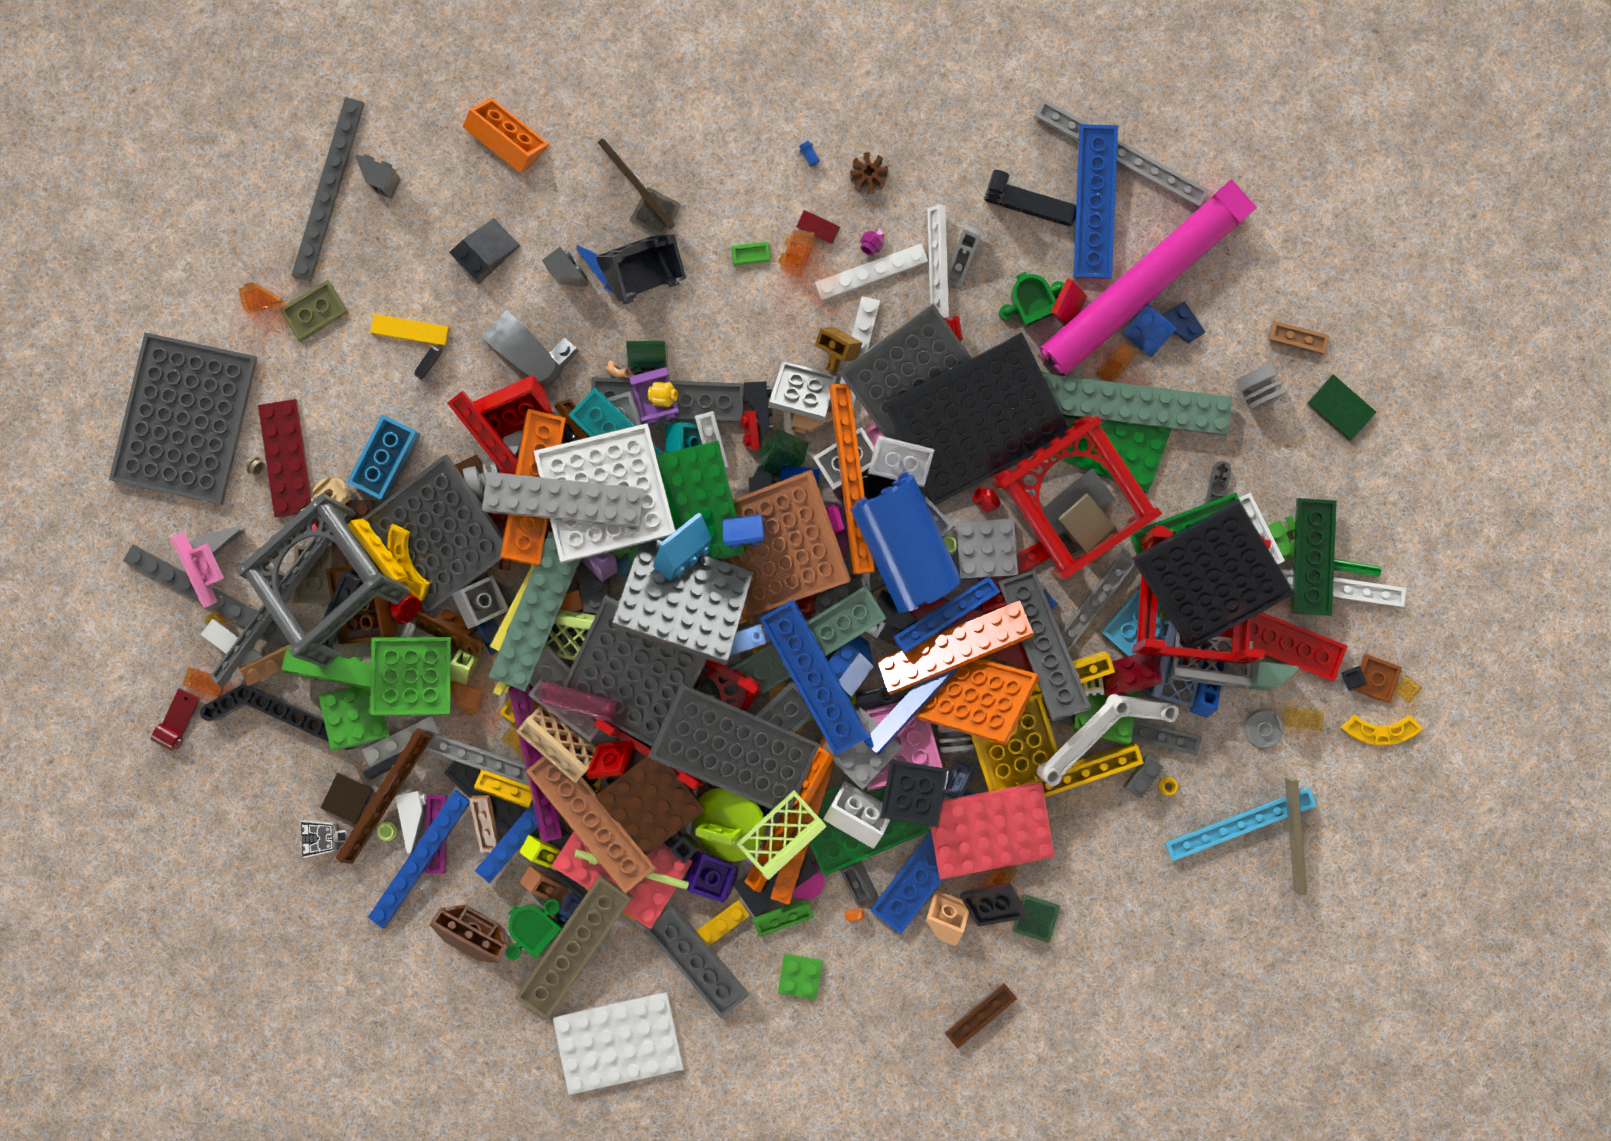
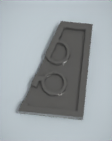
[576,561,611,616]

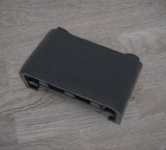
[596,234,686,304]

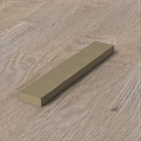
[1285,776,1307,896]

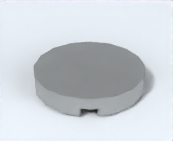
[1244,710,1284,748]

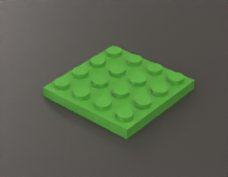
[370,637,451,716]

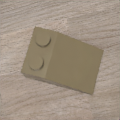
[1058,493,1118,564]

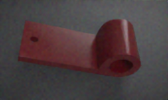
[151,688,200,751]

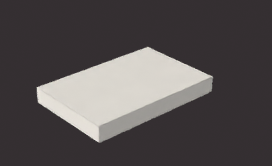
[868,435,934,487]

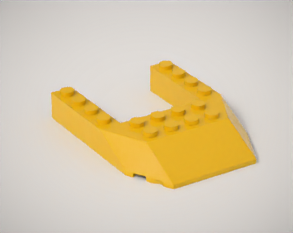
[971,651,1144,797]

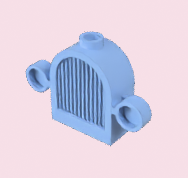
[730,624,771,655]

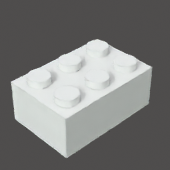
[813,427,875,492]

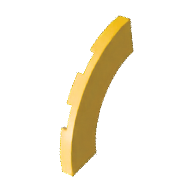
[387,524,430,601]
[1340,714,1423,745]

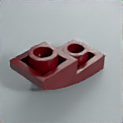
[796,210,841,244]

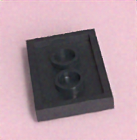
[960,883,1028,927]

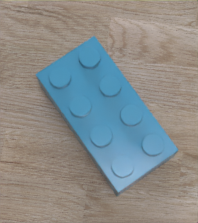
[347,414,421,501]

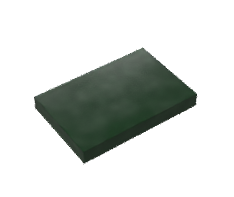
[1307,374,1376,441]

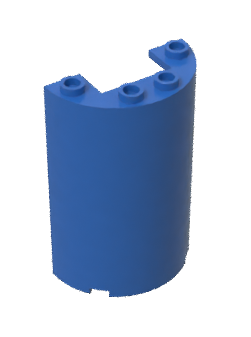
[850,472,961,613]

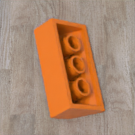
[462,98,549,173]

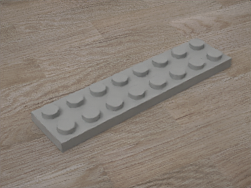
[482,472,644,528]

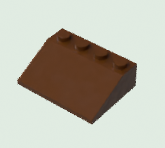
[325,562,399,644]

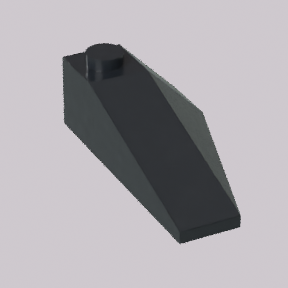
[866,590,918,646]

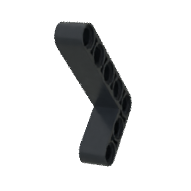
[984,170,1076,227]

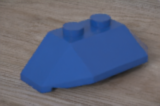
[829,635,874,698]

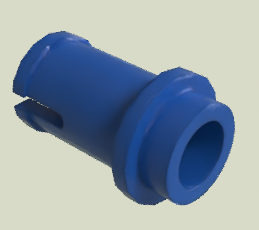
[799,141,820,167]

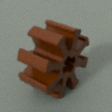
[850,152,888,195]

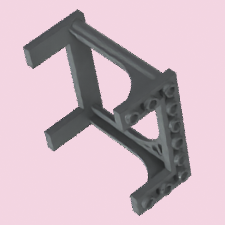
[236,493,411,668]

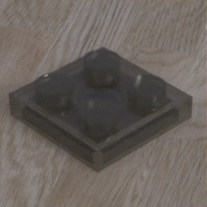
[630,187,681,235]

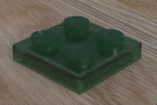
[1012,894,1060,943]

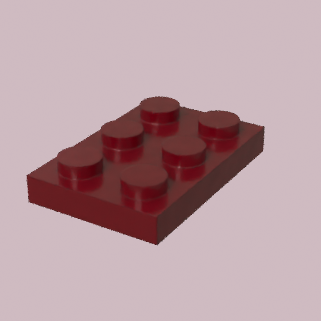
[1102,654,1163,699]

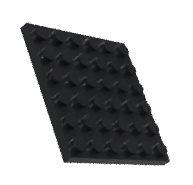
[1132,499,1295,649]

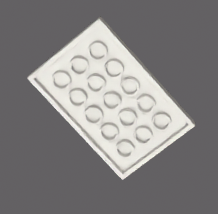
[553,992,683,1095]

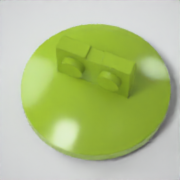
[693,787,765,861]

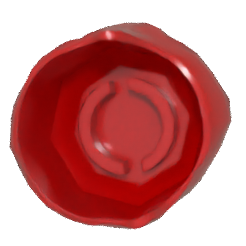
[390,594,423,625]

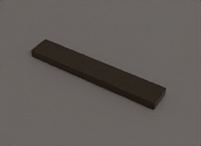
[597,138,675,230]

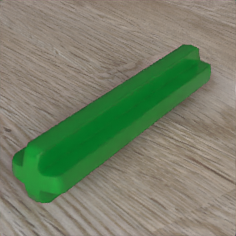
[1334,559,1381,577]

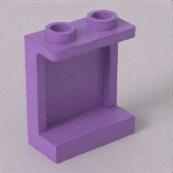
[629,367,679,426]

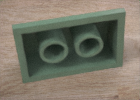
[1243,662,1298,691]

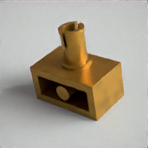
[815,327,863,373]

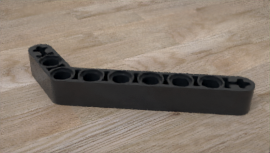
[200,685,360,750]

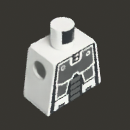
[301,819,348,858]

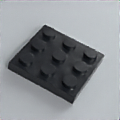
[880,760,949,828]

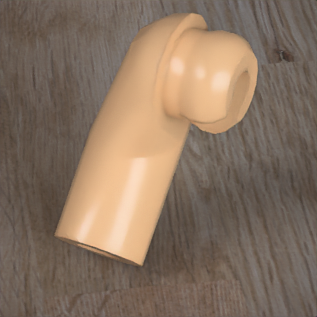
[606,361,631,378]

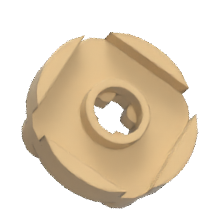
[311,477,351,505]

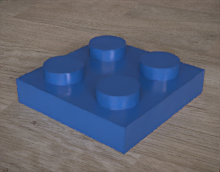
[1123,304,1177,357]

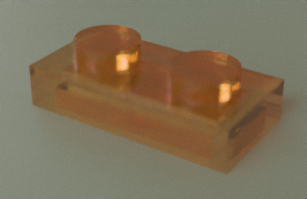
[182,667,225,697]

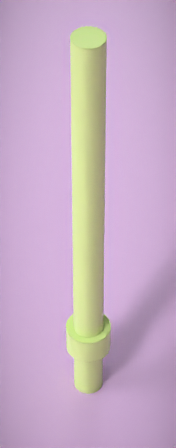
[574,849,689,890]

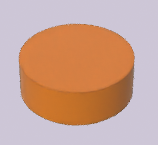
[845,909,865,921]

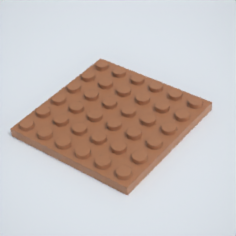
[728,470,851,616]

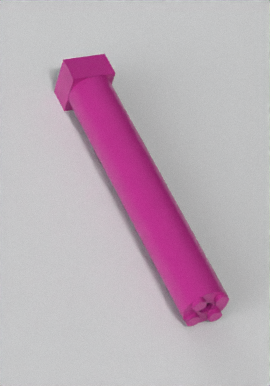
[1038,179,1257,376]

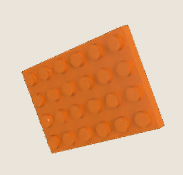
[913,659,1040,746]

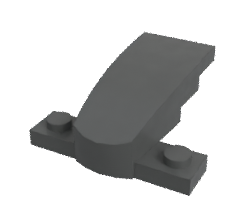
[481,310,579,389]
[1027,468,1115,555]

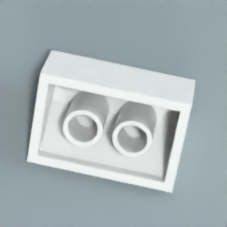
[823,781,890,849]

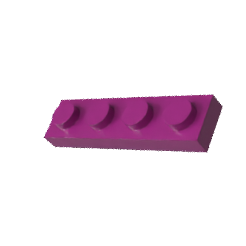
[425,795,448,874]

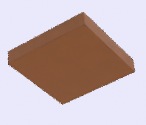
[1353,654,1402,703]

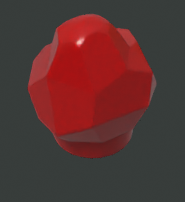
[972,487,1001,513]

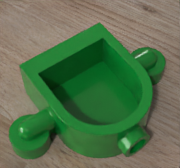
[999,272,1064,328]
[505,899,564,960]

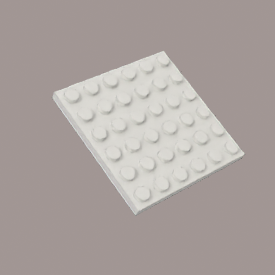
[534,423,675,563]

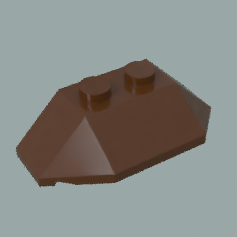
[430,905,508,963]

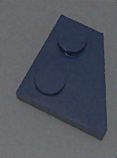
[1162,301,1205,344]

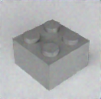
[452,575,509,629]

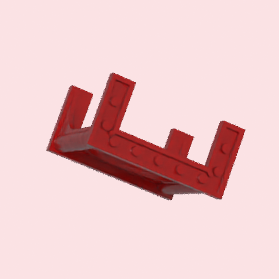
[991,415,1162,579]
[1132,526,1271,664]
[594,659,763,790]

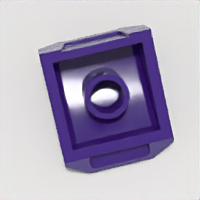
[684,851,738,903]

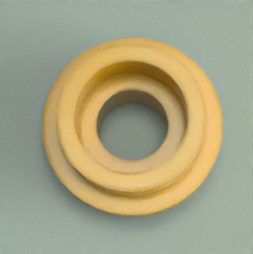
[1159,777,1178,796]

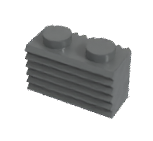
[1123,756,1164,798]

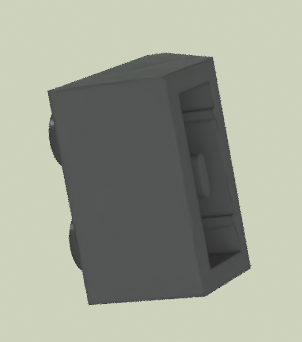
[355,154,400,199]
[542,247,587,287]

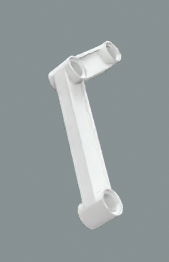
[1037,694,1179,786]

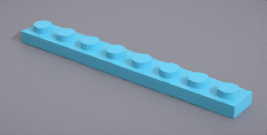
[1164,787,1317,861]

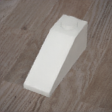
[395,790,427,853]

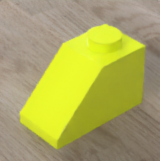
[519,835,561,872]

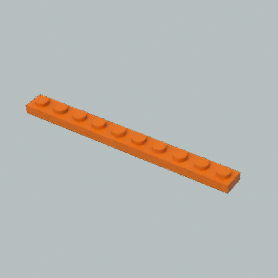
[829,384,875,574]
[770,735,834,905]

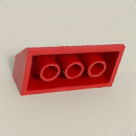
[473,375,553,438]

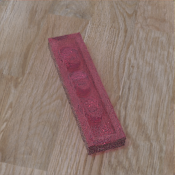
[538,681,617,722]

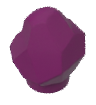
[860,229,884,256]

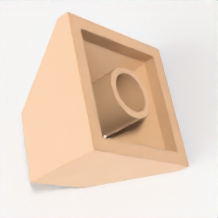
[926,889,969,946]

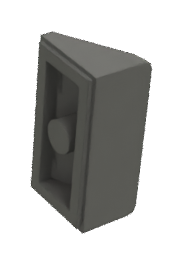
[840,861,878,905]

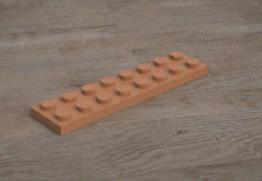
[525,756,655,894]

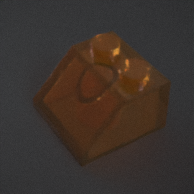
[778,230,815,277]

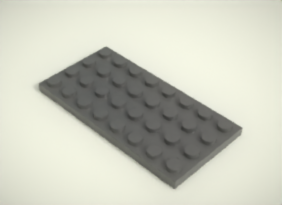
[648,684,821,816]

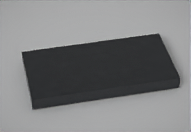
[734,854,818,917]

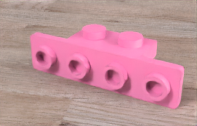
[171,532,224,608]

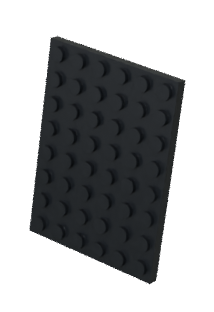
[883,332,1069,505]

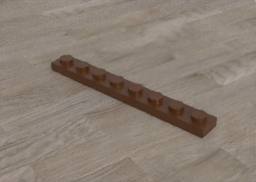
[336,729,433,864]

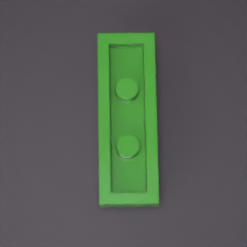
[752,899,814,937]

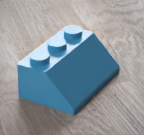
[653,513,712,581]

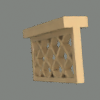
[516,705,597,783]

